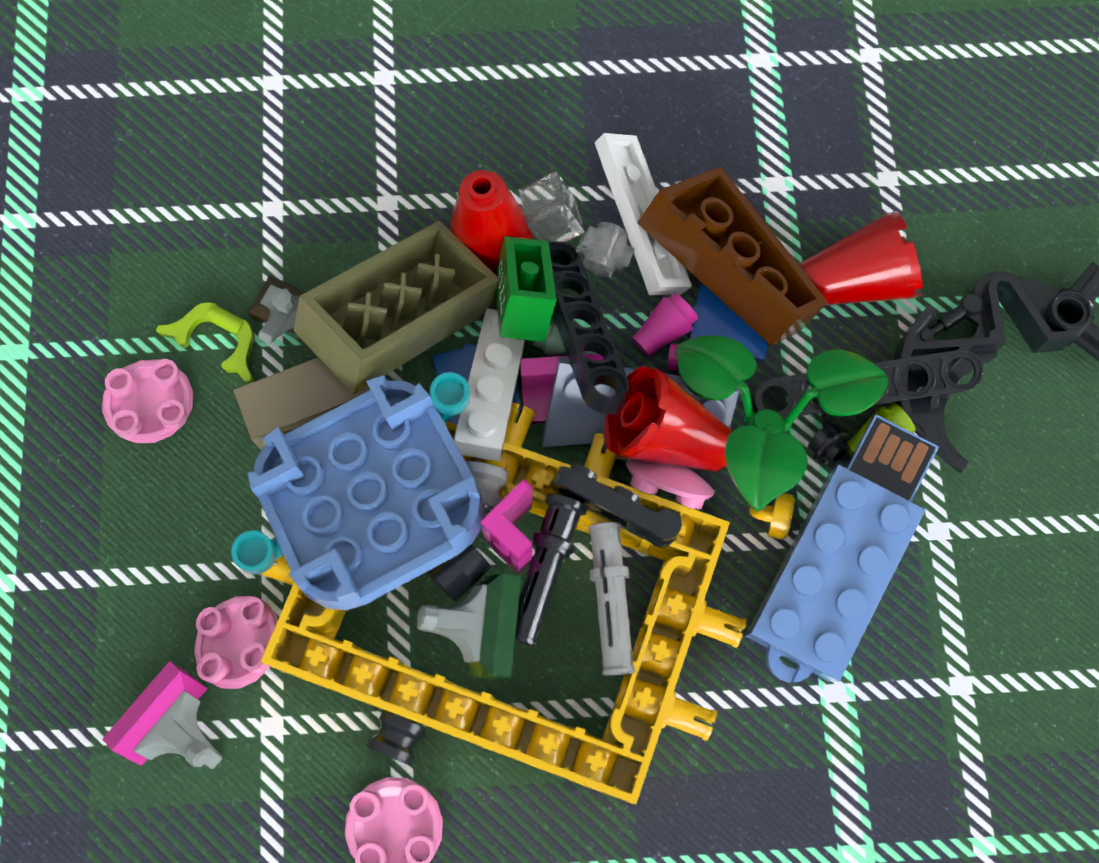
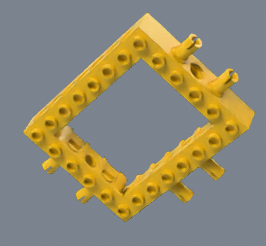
[259,403,747,804]

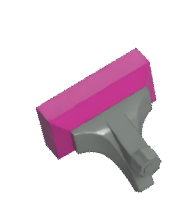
[102,661,222,769]

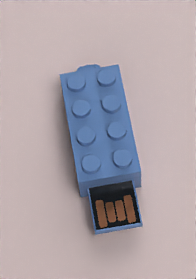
[745,414,939,683]

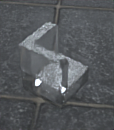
[519,171,585,242]

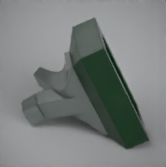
[417,573,521,680]

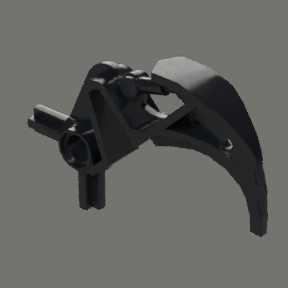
[893,262,1099,473]

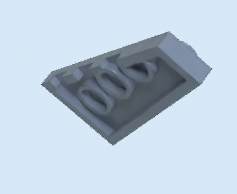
[541,357,739,447]

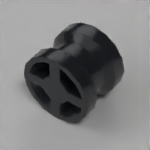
[366,710,427,766]

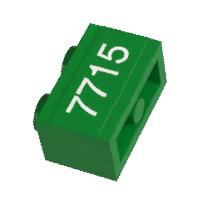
[495,236,556,342]

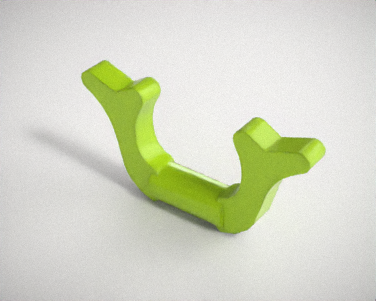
[156,302,255,384]

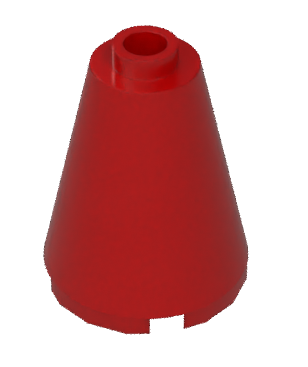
[449,170,533,274]
[798,211,923,305]
[603,366,733,472]

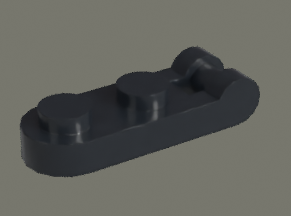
[550,463,682,548]

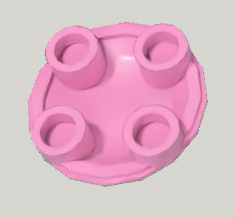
[102,359,193,443]
[626,459,715,509]
[194,596,278,689]
[345,777,443,863]

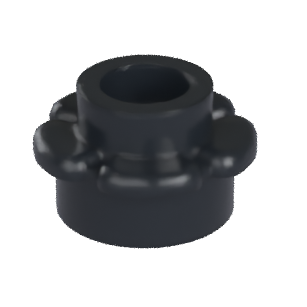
[807,424,850,466]

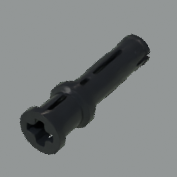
[515,493,588,647]

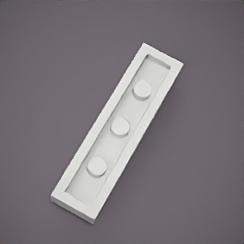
[595,133,692,295]
[454,308,525,462]

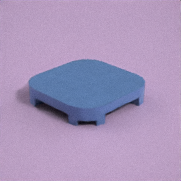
[248,375,485,610]

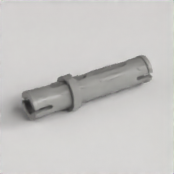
[589,522,635,676]

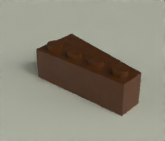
[637,166,828,346]

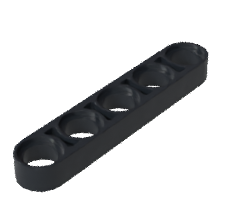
[549,241,629,414]
[755,350,984,418]

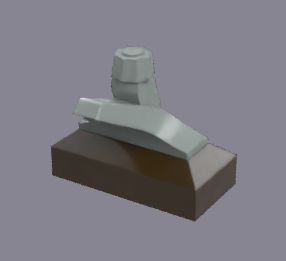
[248,275,306,344]

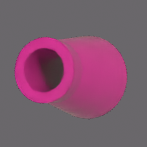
[631,293,698,357]

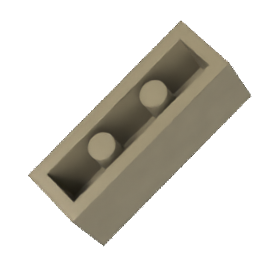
[233,357,370,451]

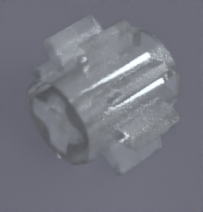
[576,222,635,277]

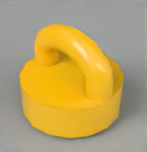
[749,493,795,540]

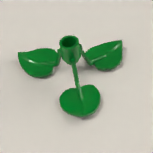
[675,335,888,511]

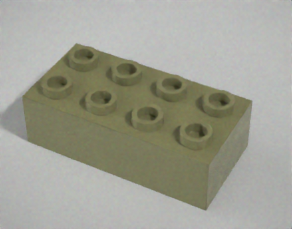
[293,220,500,394]

